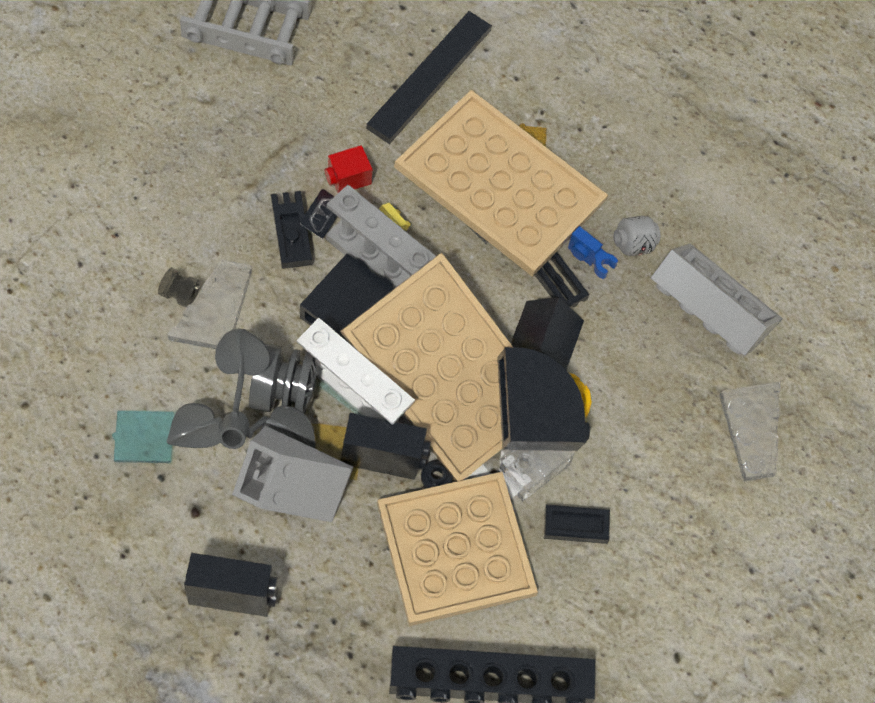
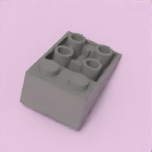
[232,426,353,522]

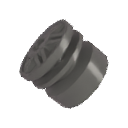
[249,343,317,414]

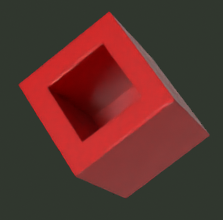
[325,145,373,193]

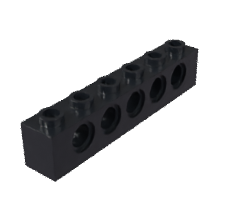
[389,646,595,703]

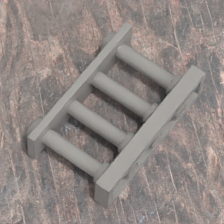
[180,0,311,66]
[326,185,436,288]

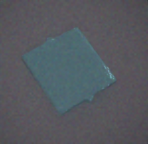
[112,411,174,463]

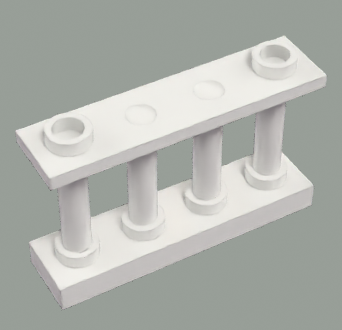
[297,318,415,425]

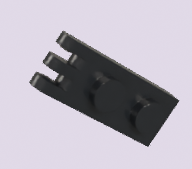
[271,191,312,269]

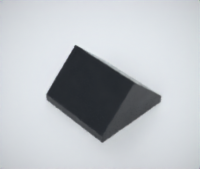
[511,297,584,370]

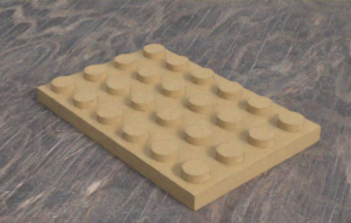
[394,90,608,277]
[340,253,513,482]

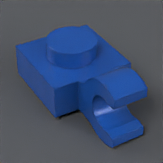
[568,226,618,279]

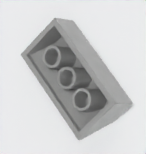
[651,243,783,356]

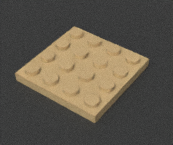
[377,472,538,626]

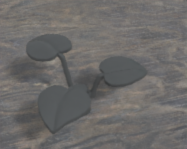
[166,328,316,449]

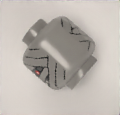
[613,216,661,256]

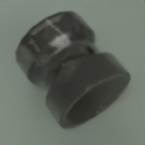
[158,267,201,308]

